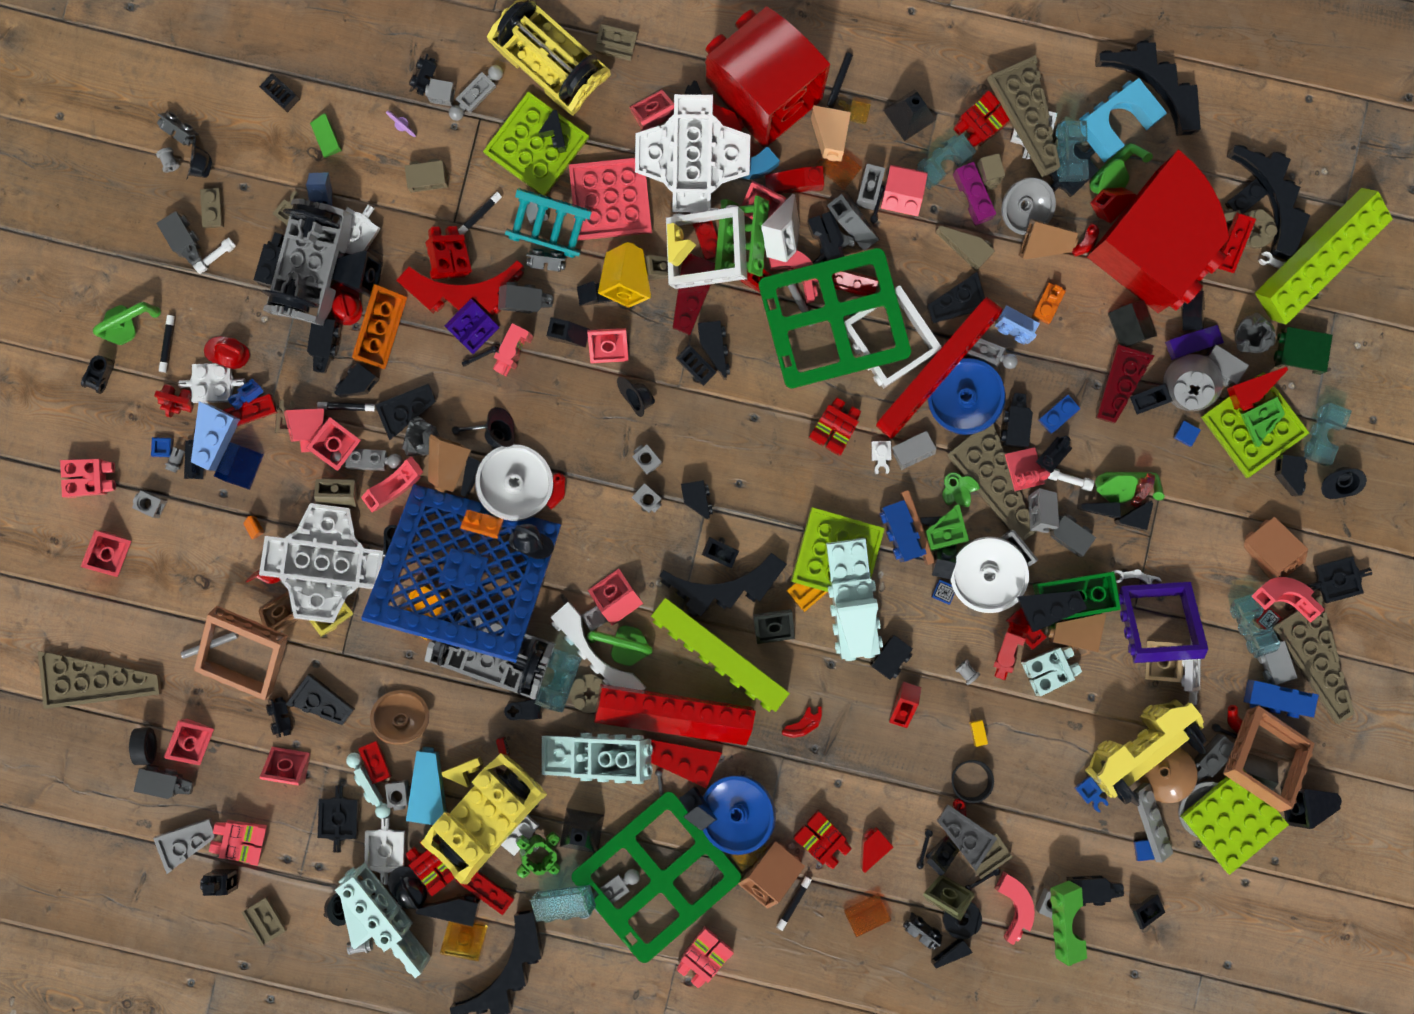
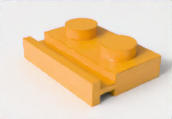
[786,583,827,612]

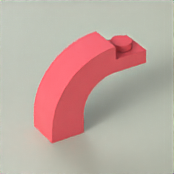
[768,250,819,303]
[361,457,423,513]
[1251,577,1325,622]
[995,871,1035,945]

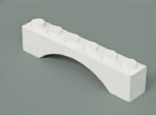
[551,602,646,690]

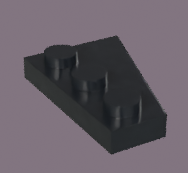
[927,272,985,324]
[375,384,436,440]
[1016,591,1087,632]
[286,674,355,725]

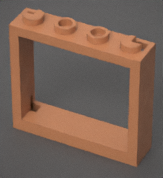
[194,606,288,700]
[1223,705,1315,812]

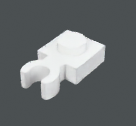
[871,441,891,474]

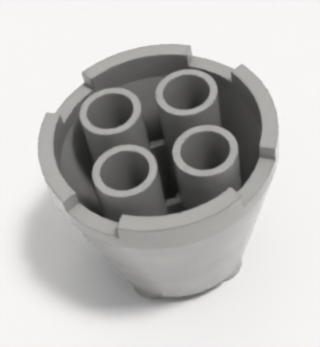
[1163,354,1223,411]

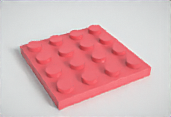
[569,158,652,241]

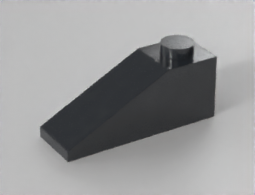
[416,894,481,927]

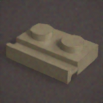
[594,24,638,61]
[973,833,1013,879]
[241,896,287,946]

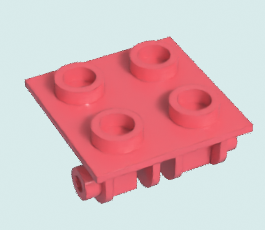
[1005,447,1050,491]

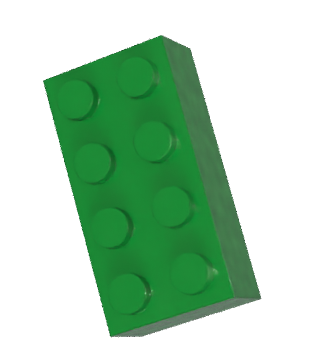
[1033,572,1121,619]

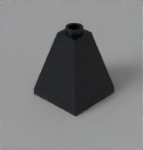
[883,89,936,142]
[332,251,383,297]
[1281,786,1342,829]
[559,808,604,853]

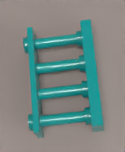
[505,188,592,258]

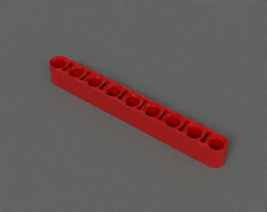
[876,297,1003,439]

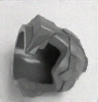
[1235,312,1276,353]
[402,416,440,456]

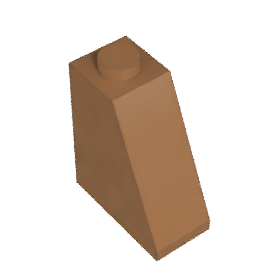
[1018,219,1078,260]
[428,434,471,492]
[1047,613,1106,652]

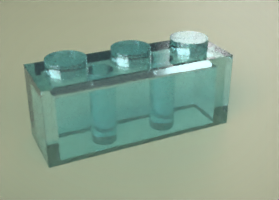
[530,885,596,923]

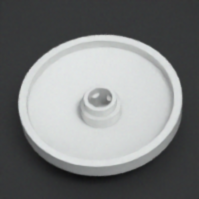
[475,444,553,521]
[951,537,1029,613]

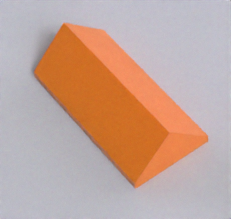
[352,284,407,369]

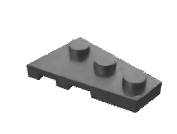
[937,804,997,871]

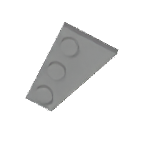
[153,818,218,874]

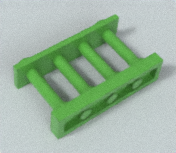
[715,196,769,276]

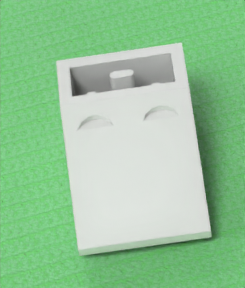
[761,194,800,262]

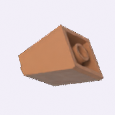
[1244,517,1308,579]
[738,841,805,909]

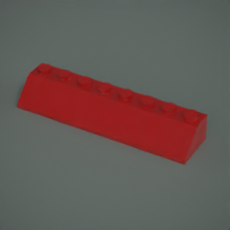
[594,684,756,745]

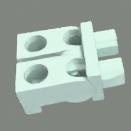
[1021,646,1082,697]

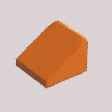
[243,516,265,539]

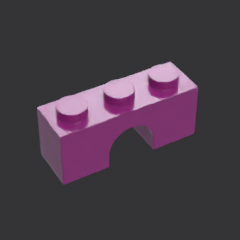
[953,162,996,226]

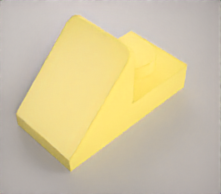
[667,223,696,266]
[309,602,353,636]
[441,757,483,787]

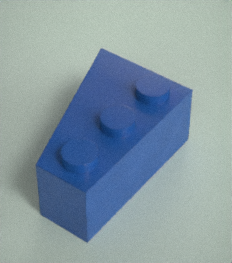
[879,500,927,562]
[1243,680,1319,719]

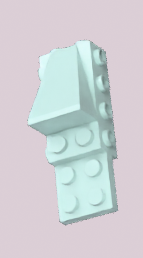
[826,538,883,661]
[542,733,653,784]
[335,863,431,978]

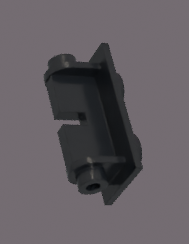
[409,54,437,96]
[1036,436,1072,473]
[184,440,204,479]
[266,697,292,738]
[903,912,943,950]

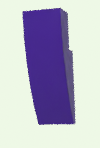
[1165,325,1224,360]

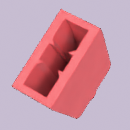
[284,408,324,453]

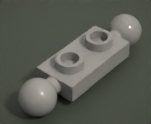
[449,65,503,121]
[966,338,1018,369]
[330,449,403,471]
[577,869,640,919]

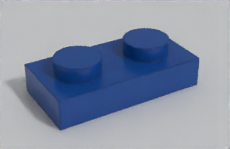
[1038,395,1081,434]

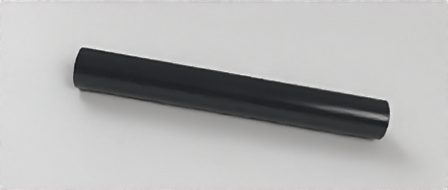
[827,53,853,108]

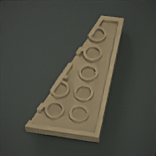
[987,55,1061,177]
[947,423,1036,542]
[1272,595,1355,724]
[38,651,162,709]

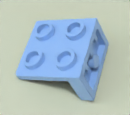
[995,305,1040,344]

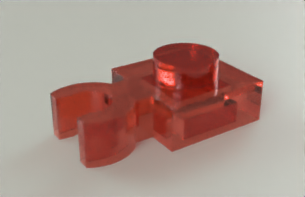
[1131,472,1155,508]

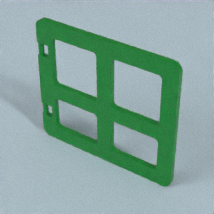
[759,248,911,389]
[571,792,741,963]

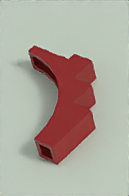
[396,260,525,316]

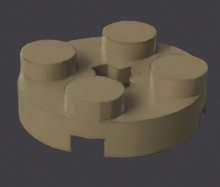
[1245,210,1277,249]
[570,674,606,713]

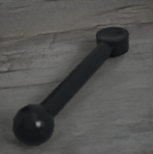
[870,185,885,224]
[462,346,499,367]
[452,423,487,434]
[1212,724,1237,738]
[916,829,933,869]
[965,868,1000,891]

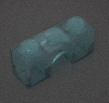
[1056,121,1089,182]
[916,133,976,190]
[1304,403,1352,466]
[1230,594,1281,658]
[534,649,582,713]

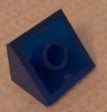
[214,442,264,490]

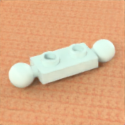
[346,752,391,818]

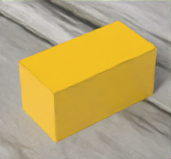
[969,720,988,747]

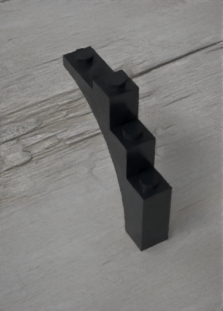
[1095,40,1201,136]
[1227,145,1310,261]
[659,553,787,617]
[450,909,543,1014]

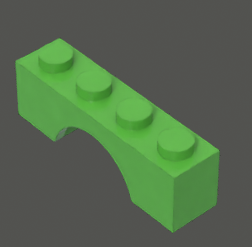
[1050,881,1087,966]

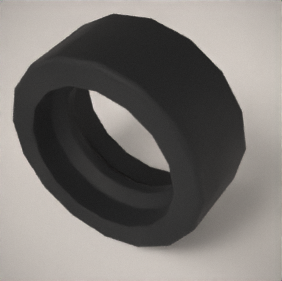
[129,728,157,765]

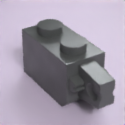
[156,211,202,265]
[498,282,553,314]
[1050,515,1096,557]
[1194,734,1234,783]
[133,765,194,799]

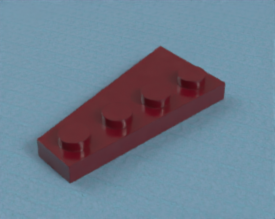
[673,253,715,336]
[1096,345,1155,424]

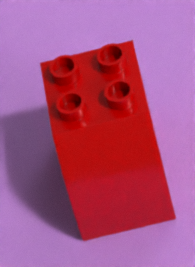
[705,6,831,149]
[1087,149,1229,313]

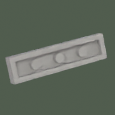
[1133,783,1173,863]

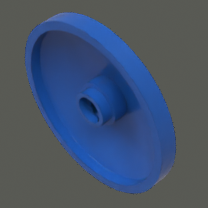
[928,358,1006,435]
[703,775,776,855]

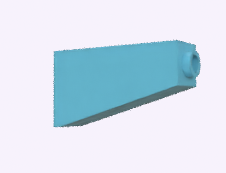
[406,747,447,825]

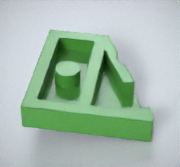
[1240,396,1285,447]
[926,504,969,550]

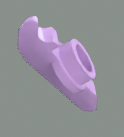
[386,110,416,137]

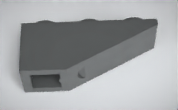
[827,193,880,251]

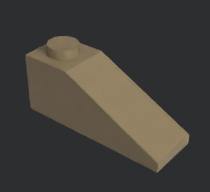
[935,226,995,271]

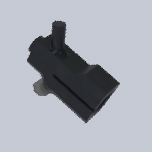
[807,211,855,264]

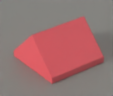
[629,90,674,131]
[741,181,787,220]
[587,328,629,363]
[306,417,361,471]
[80,530,131,577]
[164,719,214,765]
[260,747,310,785]

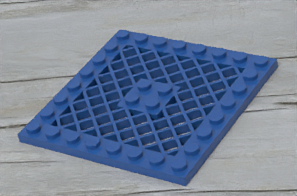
[361,484,561,663]

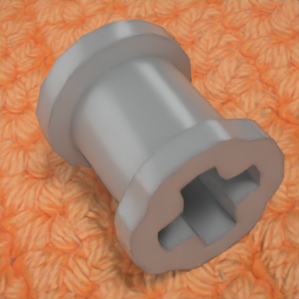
[156,147,180,173]
[955,659,980,685]

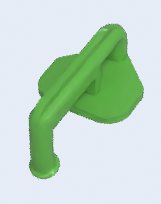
[1089,143,1153,195]
[93,302,161,345]
[1095,472,1165,503]
[586,626,653,666]

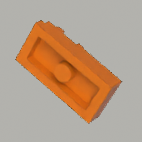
[1032,282,1066,325]
[460,510,503,539]

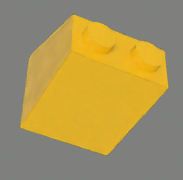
[598,242,651,308]

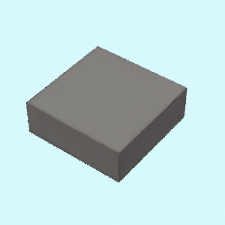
[581,606,608,631]

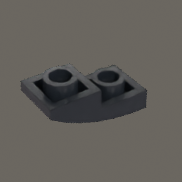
[1183,291,1205,331]

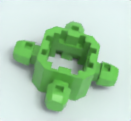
[516,832,560,878]

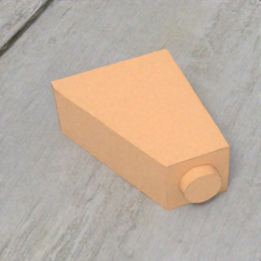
[811,105,851,161]

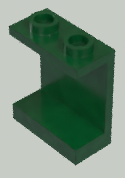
[1274,327,1333,375]

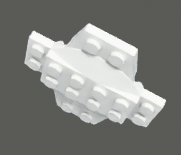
[635,94,751,212]
[259,503,383,623]

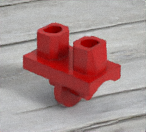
[154,384,193,418]

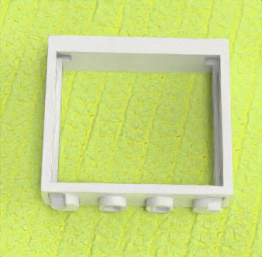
[666,205,747,289]
[844,286,942,389]

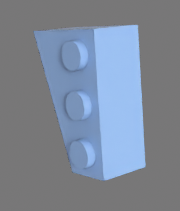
[191,401,240,471]

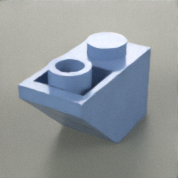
[306,172,332,206]

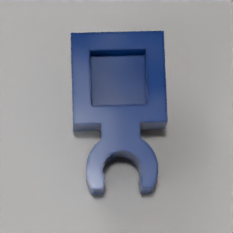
[227,379,264,410]
[1074,776,1109,812]

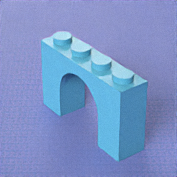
[1076,78,1167,163]

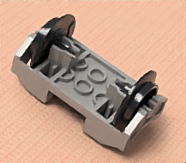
[262,199,352,326]
[424,605,556,700]

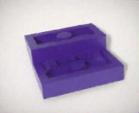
[444,299,500,354]

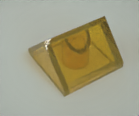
[440,921,487,961]

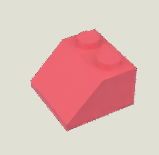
[881,165,928,216]
[588,568,643,626]

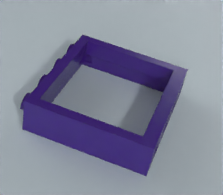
[1118,582,1208,663]

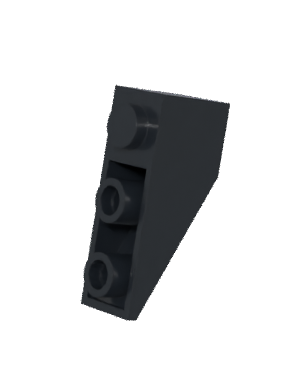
[698,321,730,380]

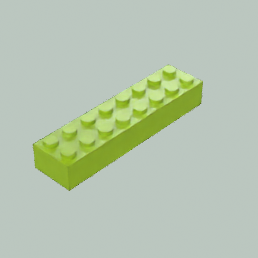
[1255,188,1393,325]
[651,598,790,712]

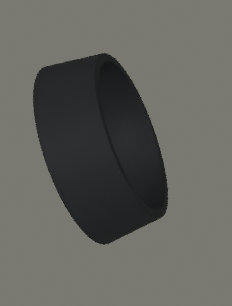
[951,760,994,803]

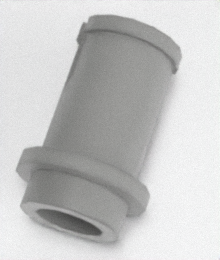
[165,447,185,473]
[347,939,373,955]

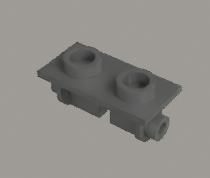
[157,112,199,146]
[526,249,567,272]

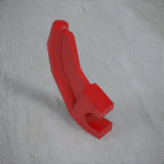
[782,706,822,738]

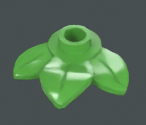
[942,472,980,507]

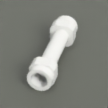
[192,237,236,274]
[1048,469,1094,491]

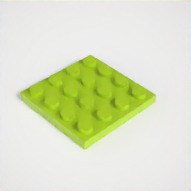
[483,92,589,196]
[1201,372,1309,478]
[790,507,885,592]
[1180,769,1289,875]

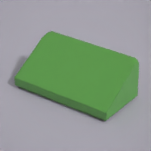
[310,113,342,158]

